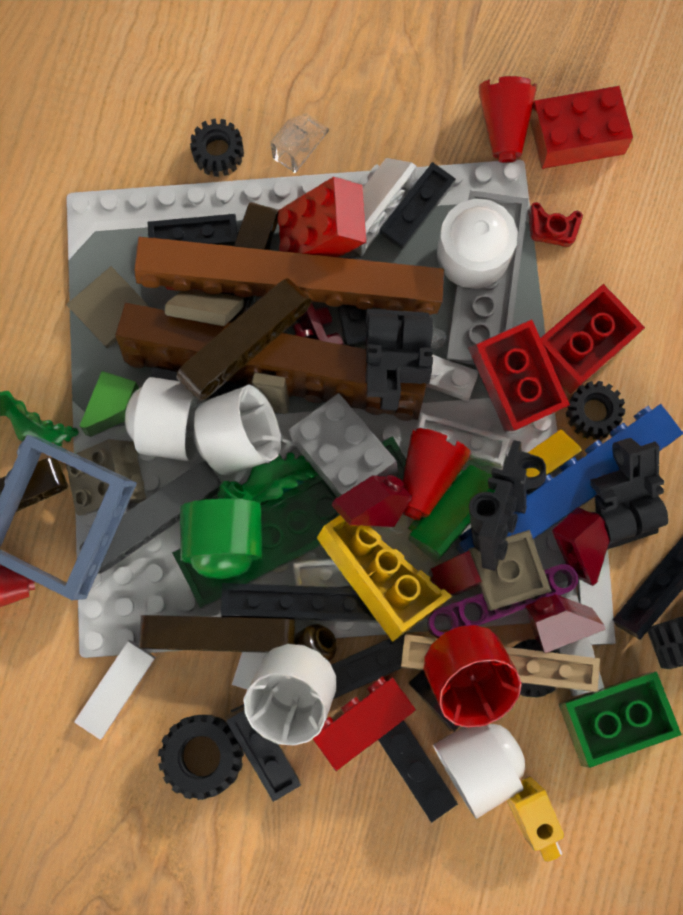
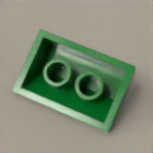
[408,464,495,563]

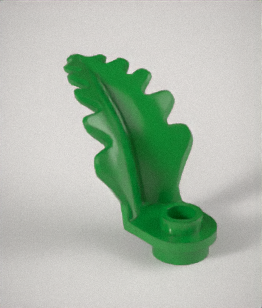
[0,391,79,446]
[217,452,318,503]

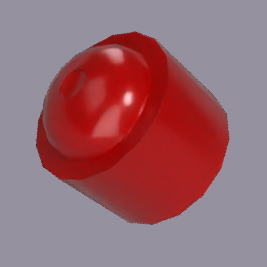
[423,625,522,728]

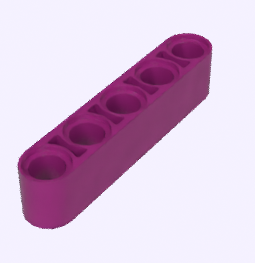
[427,564,578,638]

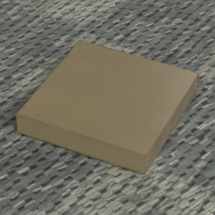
[66,266,150,349]
[165,289,244,326]
[468,530,551,612]

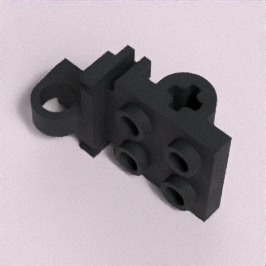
[365,309,433,410]
[590,438,668,550]
[469,440,546,571]

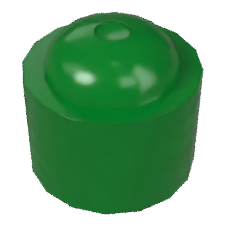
[180,498,262,579]

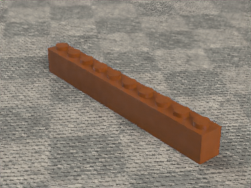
[134,237,444,315]

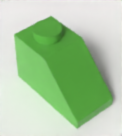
[79,371,139,437]

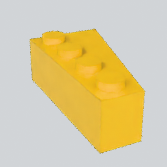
[317,515,452,642]

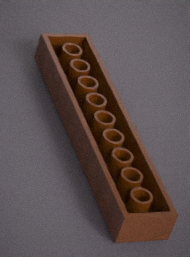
[115,303,426,421]

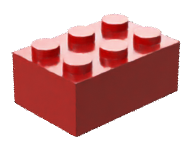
[530,85,633,169]
[278,176,367,257]
[541,283,645,395]
[468,319,570,431]
[313,677,416,771]

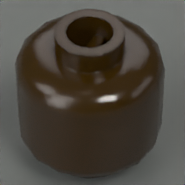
[294,623,337,662]

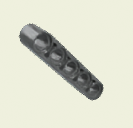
[79,461,222,574]

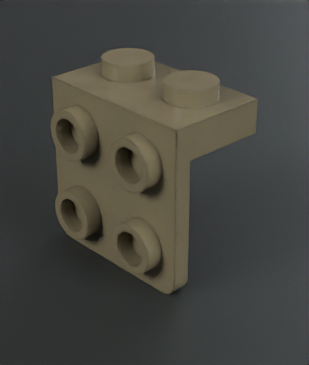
[66,439,147,516]

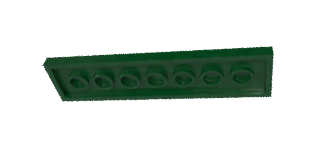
[172,436,406,609]

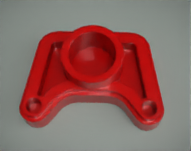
[528,202,583,247]

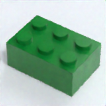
[559,671,682,768]

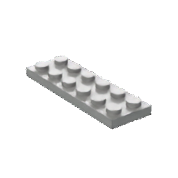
[446,190,528,365]

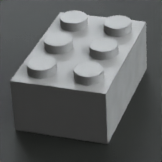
[288,393,399,498]

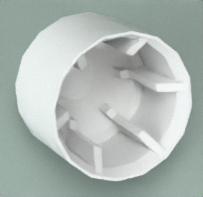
[436,199,518,289]
[125,377,206,461]
[193,385,281,475]
[244,644,336,746]
[433,724,525,819]

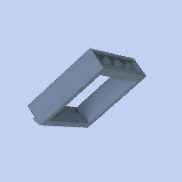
[0,435,137,600]

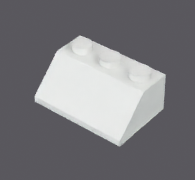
[353,158,417,256]

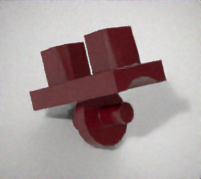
[293,303,344,345]

